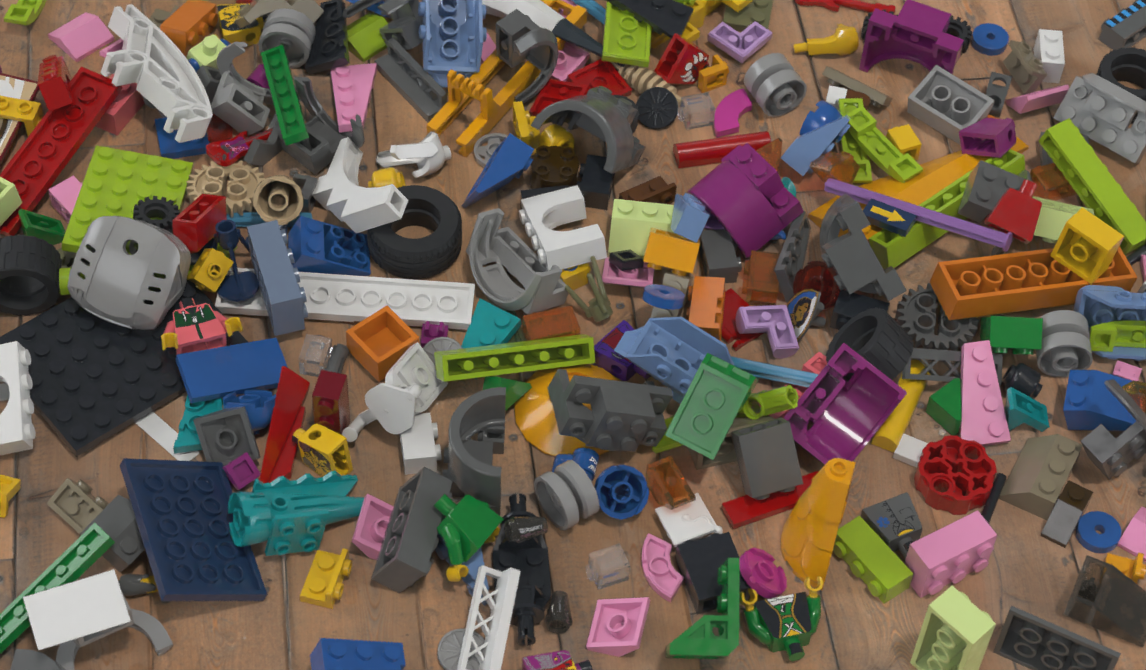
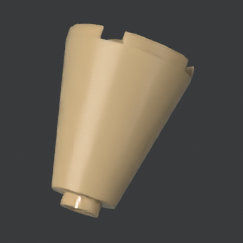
[253,175,304,225]

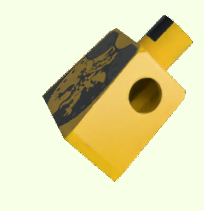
[217,4,267,47]
[292,423,353,477]

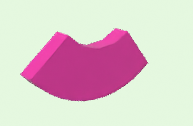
[714,88,752,137]

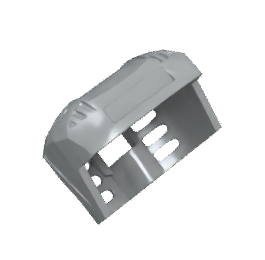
[67,216,191,330]

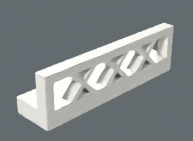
[457,565,521,670]

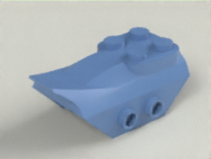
[418,0,487,88]
[1073,285,1146,361]
[614,317,734,404]

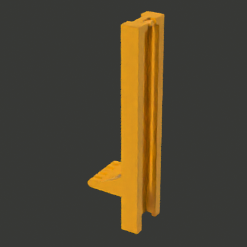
[426,0,587,158]

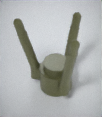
[565,256,613,322]

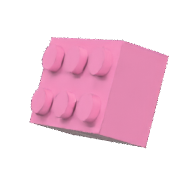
[904,511,997,598]

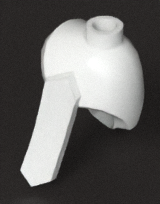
[376,132,452,178]

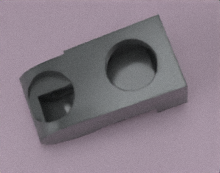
[985,72,1012,117]

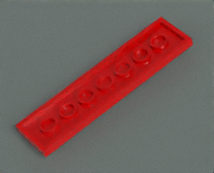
[0,66,123,236]

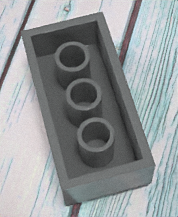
[371,467,453,593]

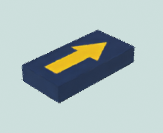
[863,198,917,237]

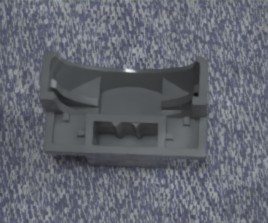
[548,369,673,452]

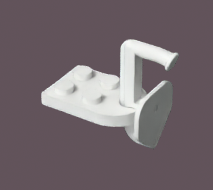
[342,342,448,442]

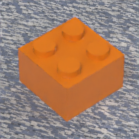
[346,305,420,382]

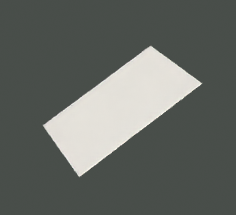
[23,570,131,650]

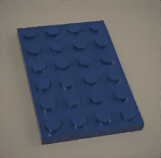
[120,458,267,601]

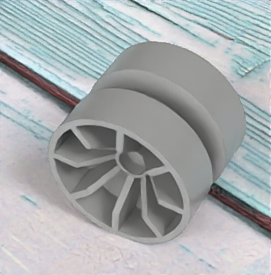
[744,53,807,117]
[1036,310,1093,377]

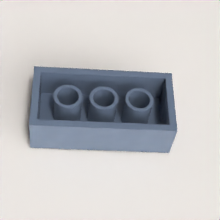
[247,220,308,336]

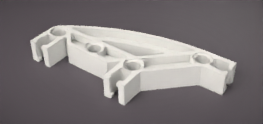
[100,4,213,143]

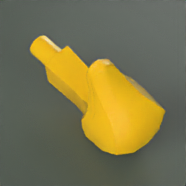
[793,23,859,56]

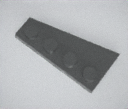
[774,211,811,303]

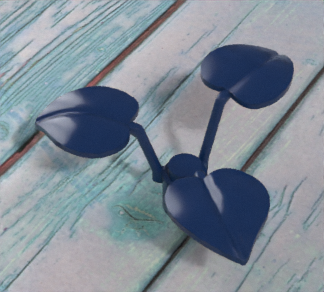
[190,220,288,302]

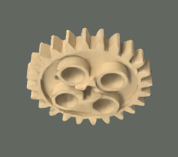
[186,160,265,218]

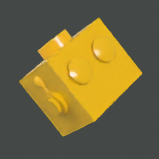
[187,248,234,292]

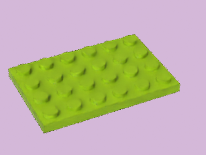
[62,145,193,255]

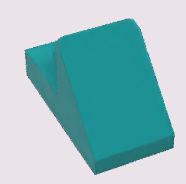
[1005,387,1050,432]

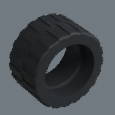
[1097,47,1146,124]
[0,235,62,316]
[826,308,914,382]

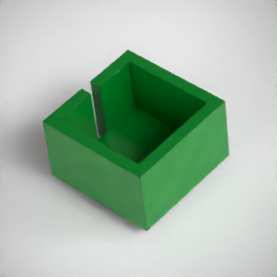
[980,316,1043,355]

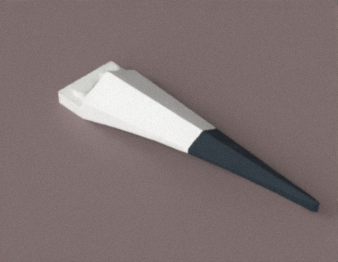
[482,0,625,67]

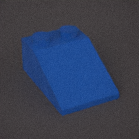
[461,133,534,208]
[1063,370,1146,431]

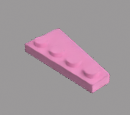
[330,63,377,133]
[959,340,1011,446]

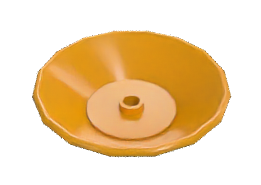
[514,364,620,457]

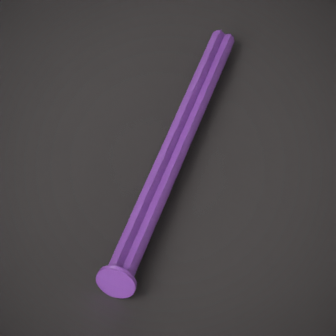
[824,178,1013,252]

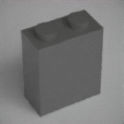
[731,417,803,500]

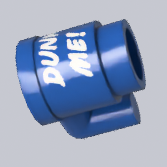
[552,448,599,481]

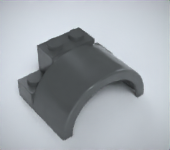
[531,86,646,173]
[820,193,907,301]
[442,387,506,515]

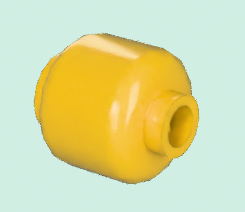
[539,124,575,148]
[368,167,406,188]

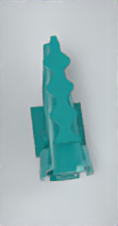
[228,471,365,556]

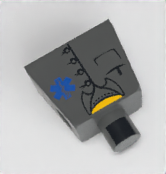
[861,492,923,559]

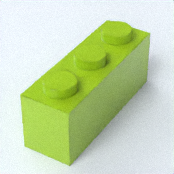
[833,516,913,604]

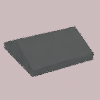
[193,406,261,466]

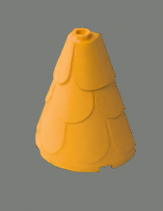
[780,458,856,591]

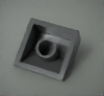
[80,495,145,572]

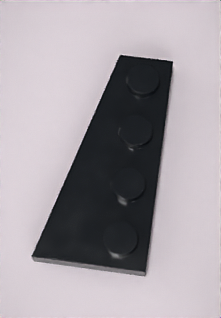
[305,0,350,75]
[606,0,694,41]

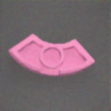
[641,533,684,603]

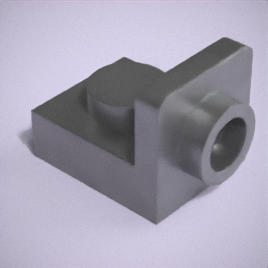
[293,174,318,213]

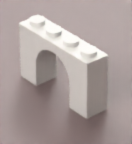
[519,185,607,271]
[0,341,36,456]

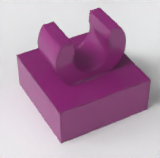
[421,321,448,348]
[222,452,260,490]

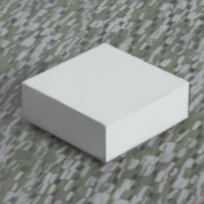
[893,434,928,468]

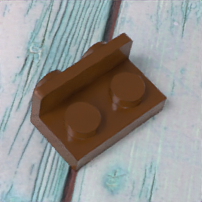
[619,176,677,205]

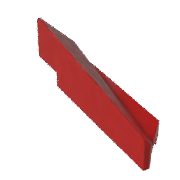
[259,366,310,483]

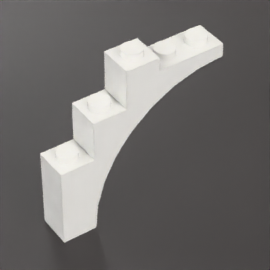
[312,137,408,233]

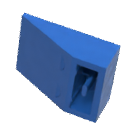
[288,216,371,276]

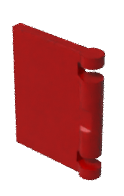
[721,288,763,351]

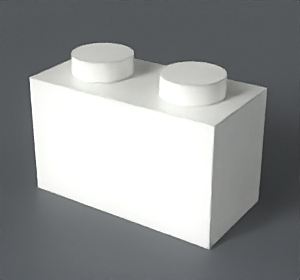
[1034,29,1065,83]
[400,413,442,475]

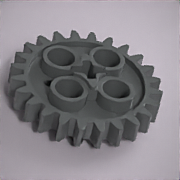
[895,283,979,351]

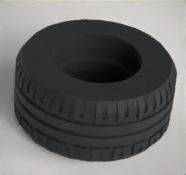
[367,185,462,280]

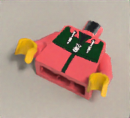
[161,297,243,354]

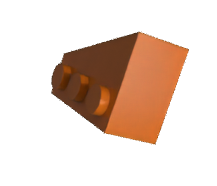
[160,0,218,57]
[686,276,725,341]

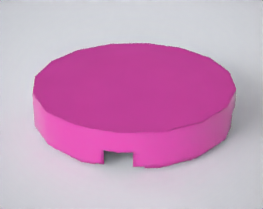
[740,548,787,599]

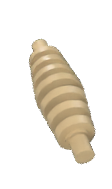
[611,62,684,107]

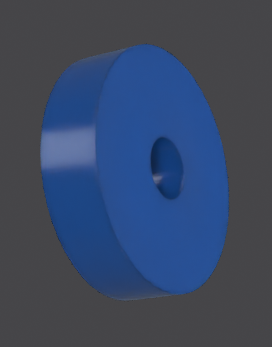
[971,23,1009,56]
[642,284,685,310]
[1076,511,1122,554]

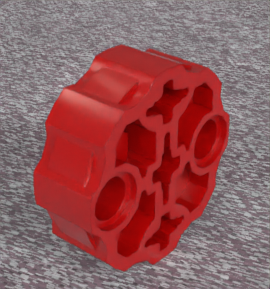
[914,435,997,515]

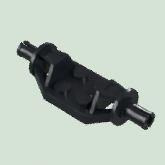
[493,493,551,646]

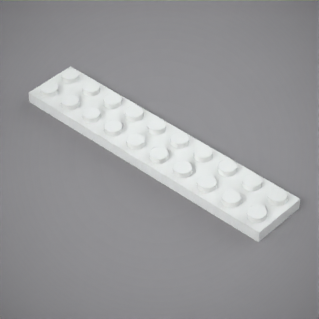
[215,267,475,330]

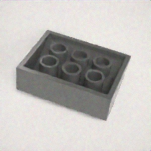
[993,605,1121,670]

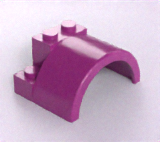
[859,0,964,75]
[687,143,804,258]
[783,343,906,464]

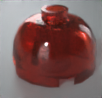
[793,261,845,311]

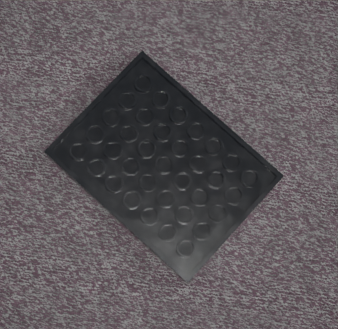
[0,275,248,457]

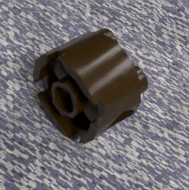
[530,145,579,189]

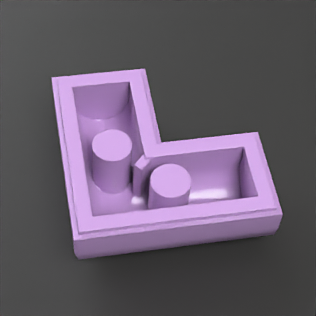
[707,21,773,63]
[736,305,799,359]

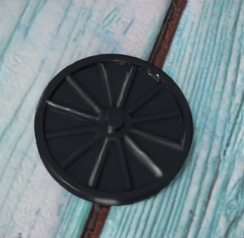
[636,87,678,130]

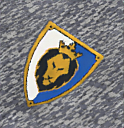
[786,289,826,343]

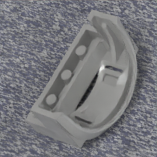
[1053,73,1146,163]
[466,208,569,315]

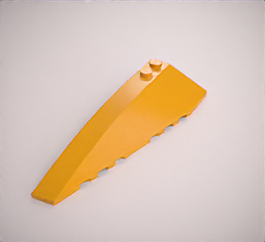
[808,136,1029,244]

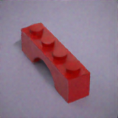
[38,55,73,111]

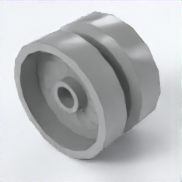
[258,8,316,69]
[534,460,599,530]

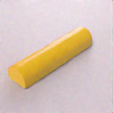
[871,360,930,453]

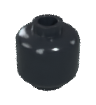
[1002,363,1043,398]

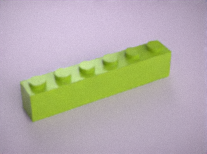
[1039,118,1146,255]
[434,334,595,382]

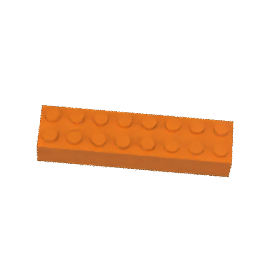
[930,246,1138,320]

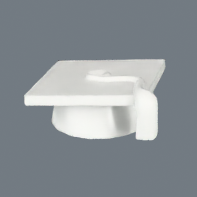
[655,493,723,547]

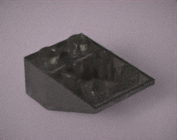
[1063,555,1146,647]

